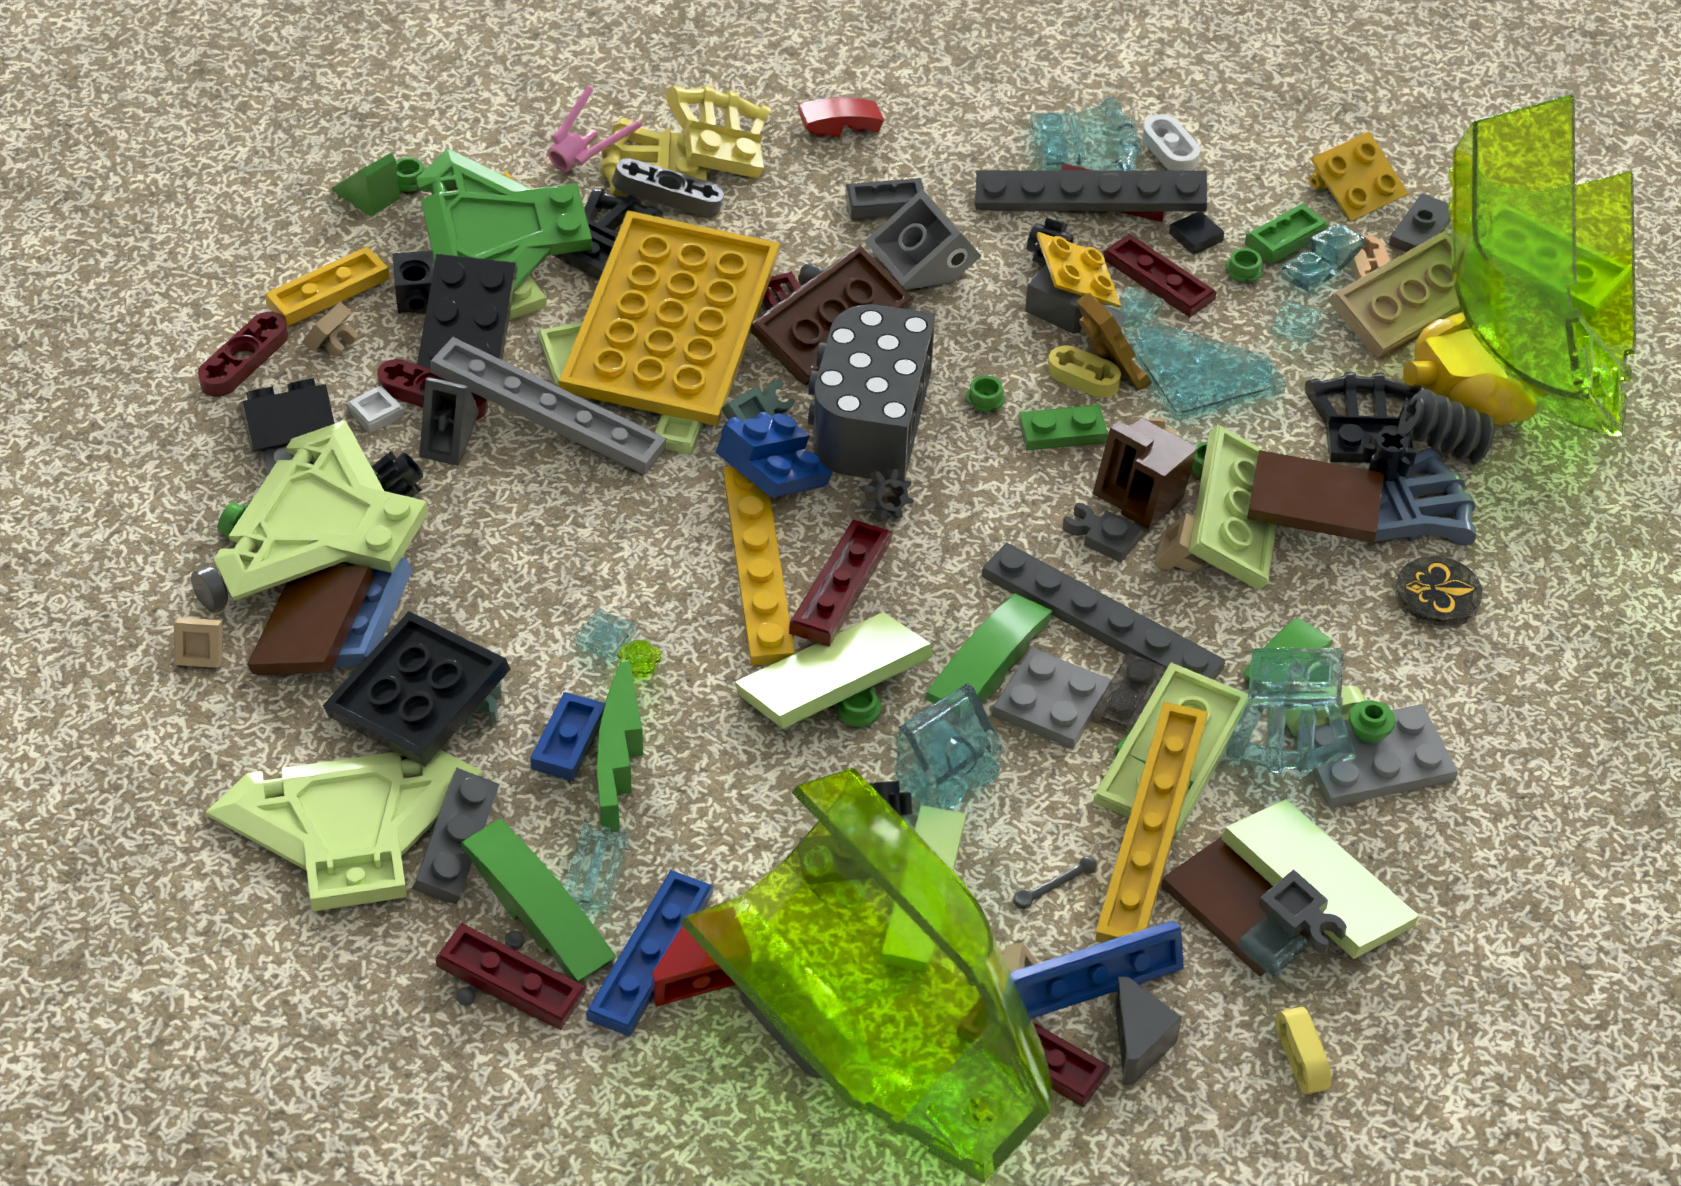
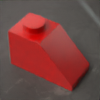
[652,911,748,1007]

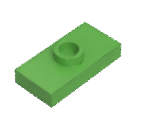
[1245,204,1329,265]

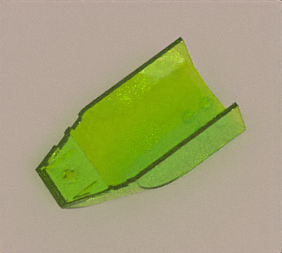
[1448,94,1636,436]
[680,767,1052,1184]

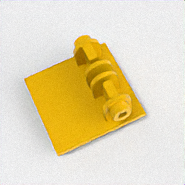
[1309,131,1409,221]
[1036,232,1121,308]

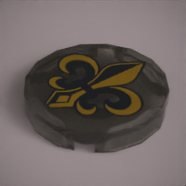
[1395,556,1483,629]

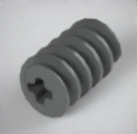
[1398,389,1495,465]

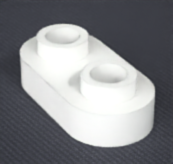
[1142,115,1200,170]

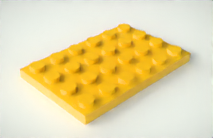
[559,210,780,426]

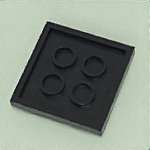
[323,611,511,767]

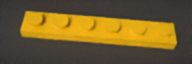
[723,466,795,666]
[1095,701,1208,943]

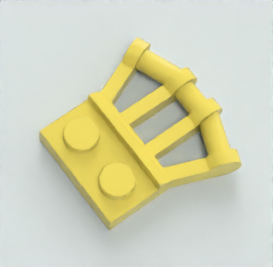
[666,85,771,178]
[600,118,707,197]

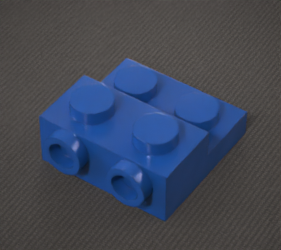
[715,412,833,498]

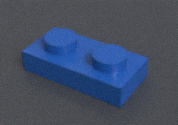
[530,692,605,781]

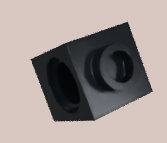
[393,250,434,313]

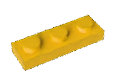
[265,246,390,327]

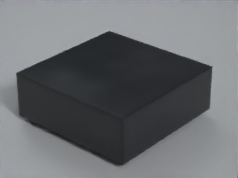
[1169,212,1224,255]

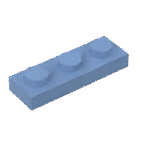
[333,558,413,668]

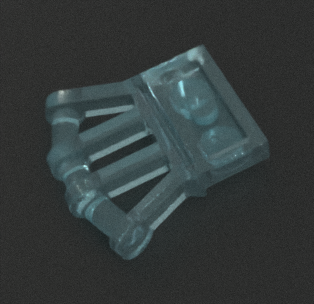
[1030,97,1141,170]
[1226,648,1356,773]

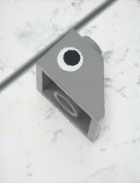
[865,189,982,290]

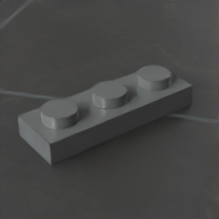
[412,767,499,904]

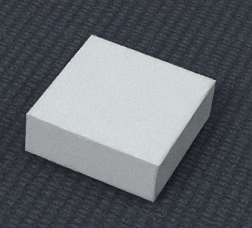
[346,385,404,434]

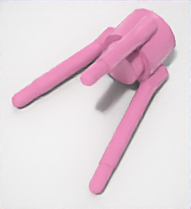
[547,86,642,173]

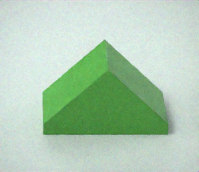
[331,152,400,217]

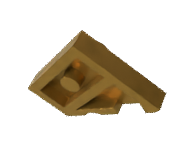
[1077,292,1152,391]

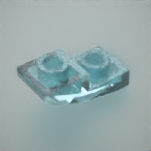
[1281,224,1366,292]

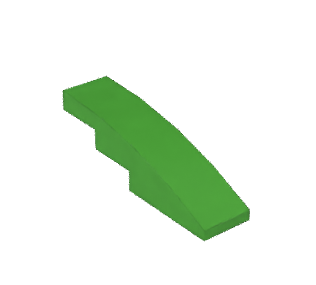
[925,593,1053,718]
[597,660,643,833]
[461,818,617,983]

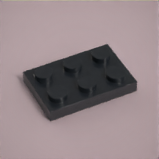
[417,254,518,369]

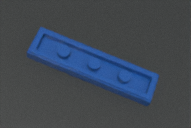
[586,870,713,1037]
[1005,920,1184,1024]

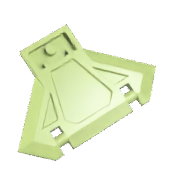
[214,420,428,601]
[206,749,482,912]

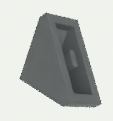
[1025,264,1082,334]
[419,377,479,466]
[1114,977,1182,1085]

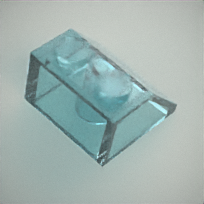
[895,683,1002,809]

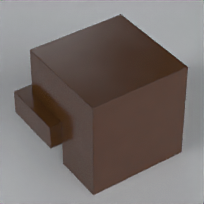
[1093,417,1198,529]

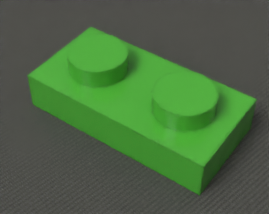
[1019,405,1108,451]

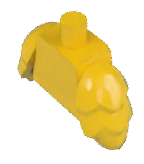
[1403,312,1536,427]

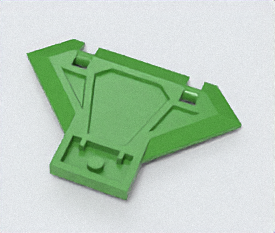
[416,148,592,291]

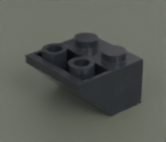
[238,378,335,451]

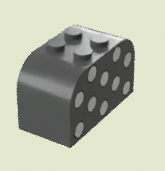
[808,304,936,481]

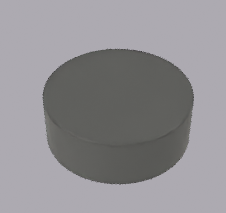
[191,566,228,612]

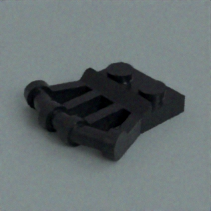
[553,188,664,280]
[1305,372,1422,463]

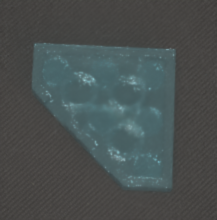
[1124,324,1287,422]

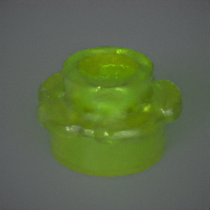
[618,640,661,678]

